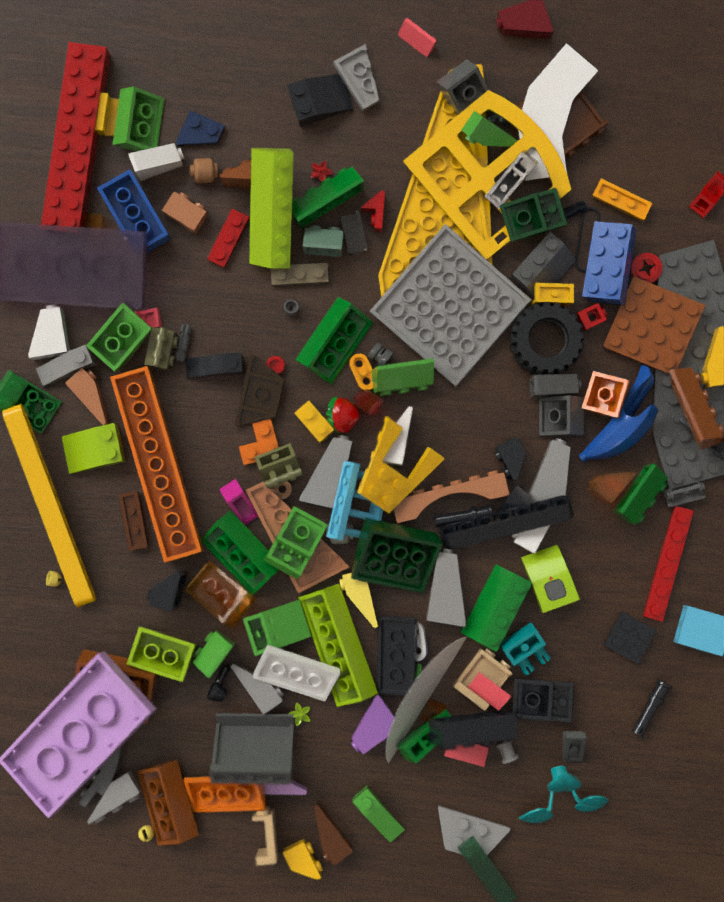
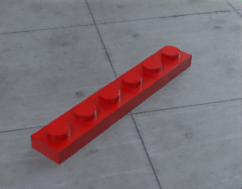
[643,506,694,622]

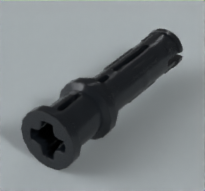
[434,504,492,528]
[632,678,673,737]

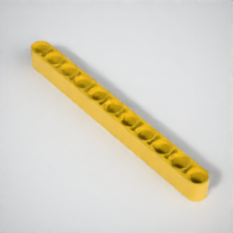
[2,404,96,608]

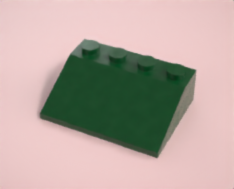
[351,518,443,593]

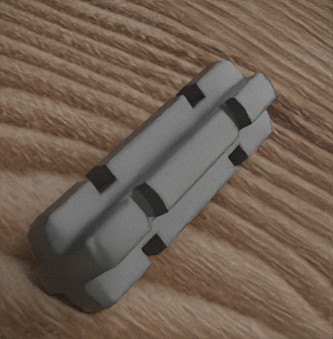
[175,324,192,362]

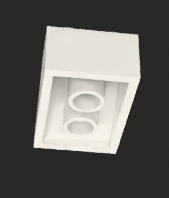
[382,406,413,466]

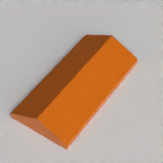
[183,777,266,813]

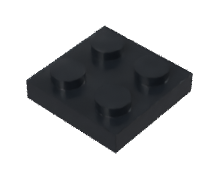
[603,611,656,664]

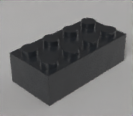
[429,710,518,750]

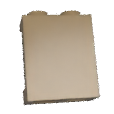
[453,648,513,710]
[252,805,279,865]

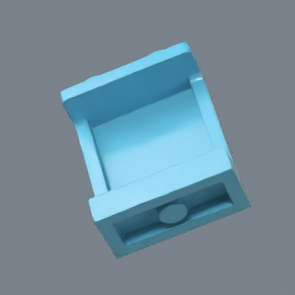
[673,605,724,656]

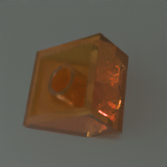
[587,472,636,505]

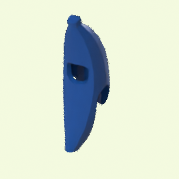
[579,365,659,463]

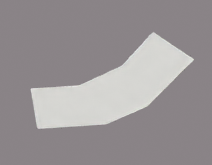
[519,43,598,181]

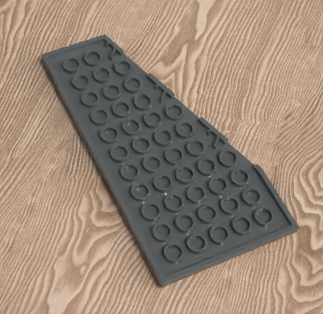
[652,240,724,489]

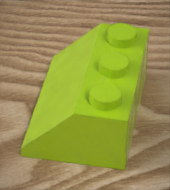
[127,627,197,682]

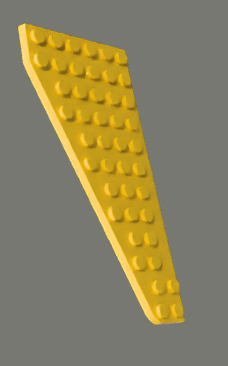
[378,64,493,297]

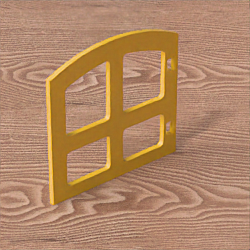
[403,90,571,260]

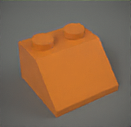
[582,371,630,418]

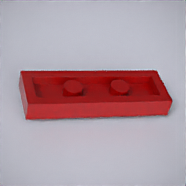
[207,209,250,269]

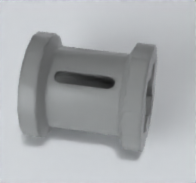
[496,740,519,764]

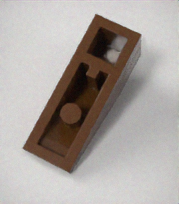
[314,801,353,866]

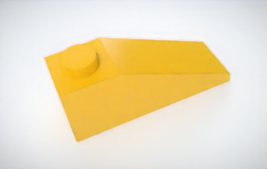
[701,326,724,389]

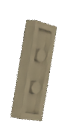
[271,263,329,286]

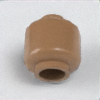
[189,158,218,183]

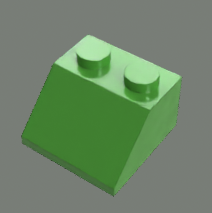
[193,630,236,678]

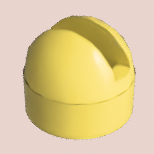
[46,571,62,587]
[138,825,155,842]

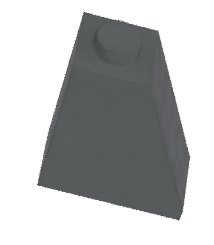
[529,374,581,398]

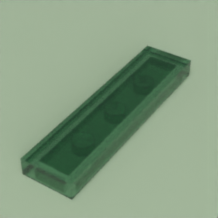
[457,836,517,902]

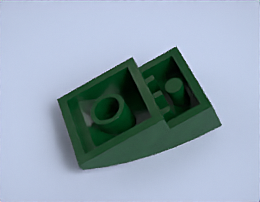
[500,187,569,242]

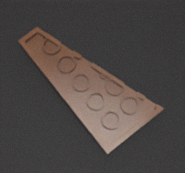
[245,481,350,593]

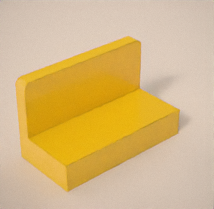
[95,92,119,137]
[531,283,574,307]

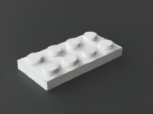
[253,645,340,701]

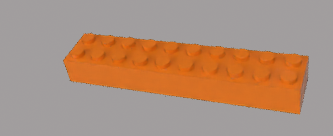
[110,366,204,563]

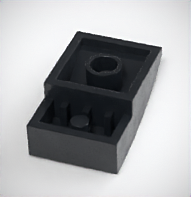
[513,678,574,722]

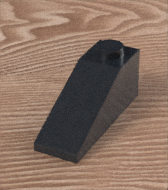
[185,352,244,378]

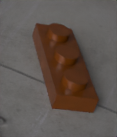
[118,491,149,551]

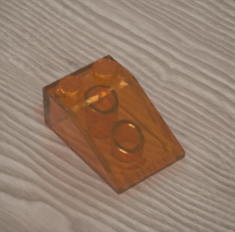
[185,560,256,629]

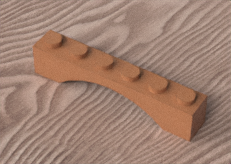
[393,470,510,523]

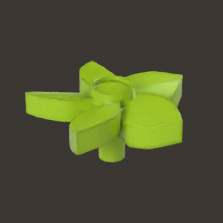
[289,702,310,726]

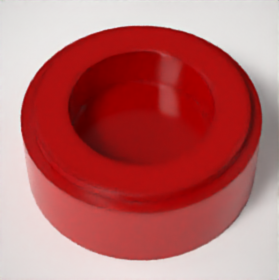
[266,356,285,375]

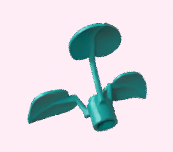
[519,766,609,823]

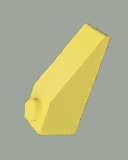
[340,573,378,628]

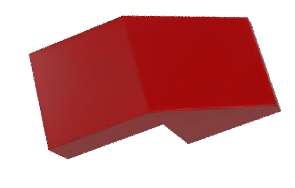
[689,171,724,218]

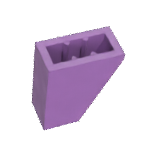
[351,694,395,754]

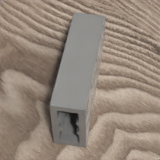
[299,435,352,508]
[528,438,570,504]
[426,548,466,627]

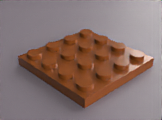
[603,276,705,375]

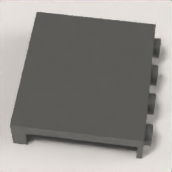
[209,713,294,785]

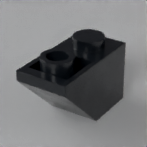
[494,436,526,481]

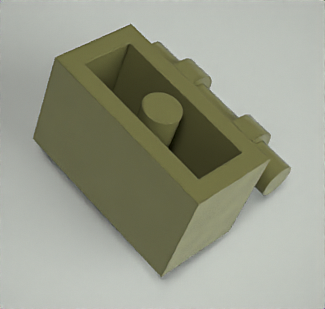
[144,327,179,371]
[255,443,303,489]

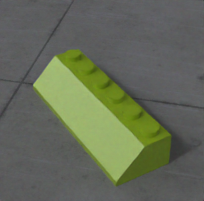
[249,148,293,268]
[299,584,378,707]

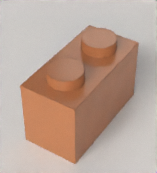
[162,192,208,234]

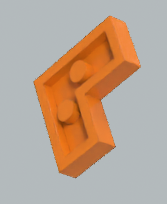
[239,418,279,465]

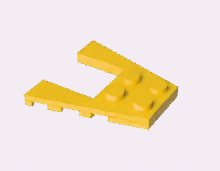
[358,417,445,513]

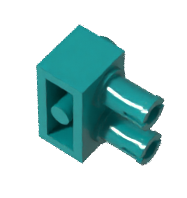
[500,622,551,675]

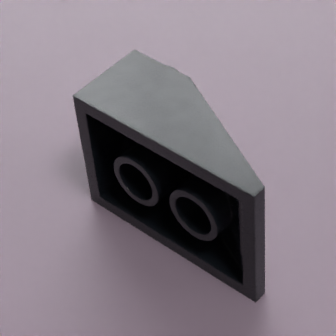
[287,74,353,127]

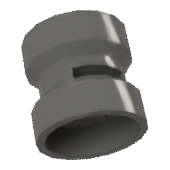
[367,341,394,366]

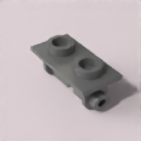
[663,481,706,508]

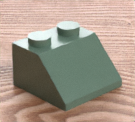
[303,225,344,257]

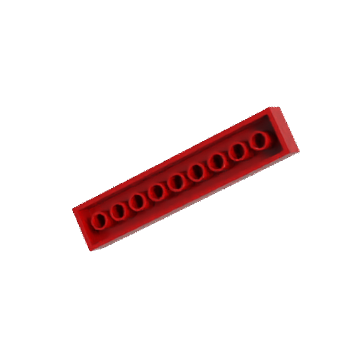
[41,42,110,238]

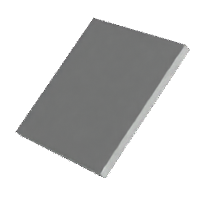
[370,224,531,387]

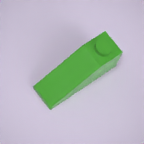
[461,111,518,147]
[352,785,405,843]

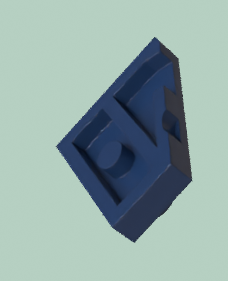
[175,111,225,146]

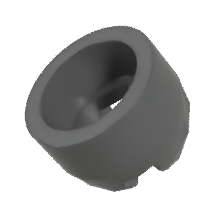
[283,300,299,316]

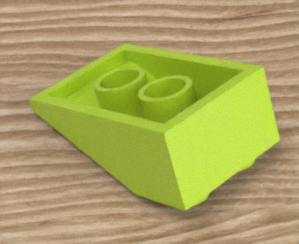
[62,423,126,474]

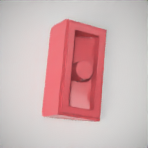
[398,18,436,57]
[468,672,511,711]

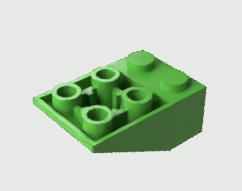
[243,599,311,656]

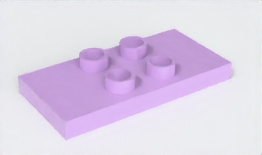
[0,651,157,818]

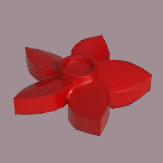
[310,161,333,182]

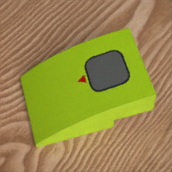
[521,545,580,613]

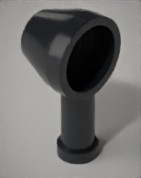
[206,665,230,702]

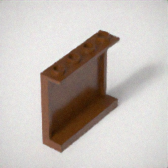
[510,91,609,159]

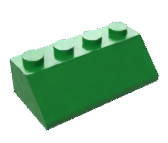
[292,167,364,229]
[295,297,374,385]
[201,510,279,596]
[461,564,532,652]

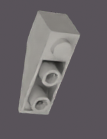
[87,770,142,824]

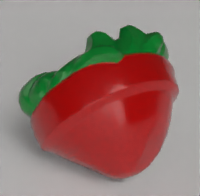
[326,397,360,434]

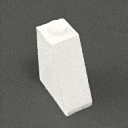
[128,143,184,181]
[28,304,70,360]

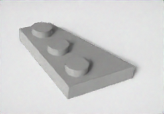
[333,44,379,112]

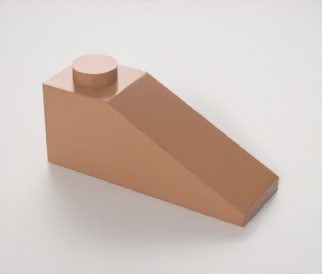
[65,368,109,425]

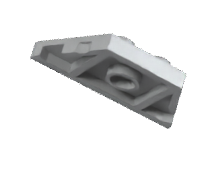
[438,805,510,861]

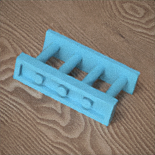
[327,461,383,541]

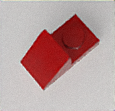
[361,190,385,232]

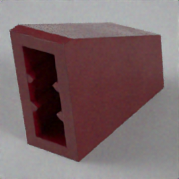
[495,0,554,39]

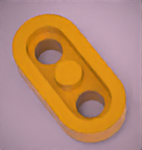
[349,354,373,391]

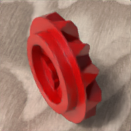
[631,253,662,283]

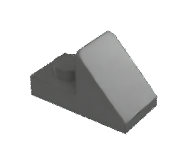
[562,731,586,762]

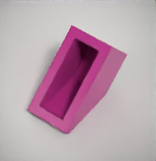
[219,479,258,525]

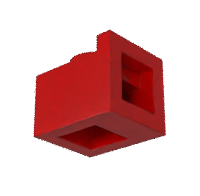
[576,303,607,332]

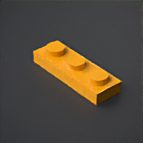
[592,178,652,221]

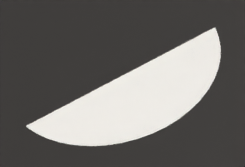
[386,636,468,763]

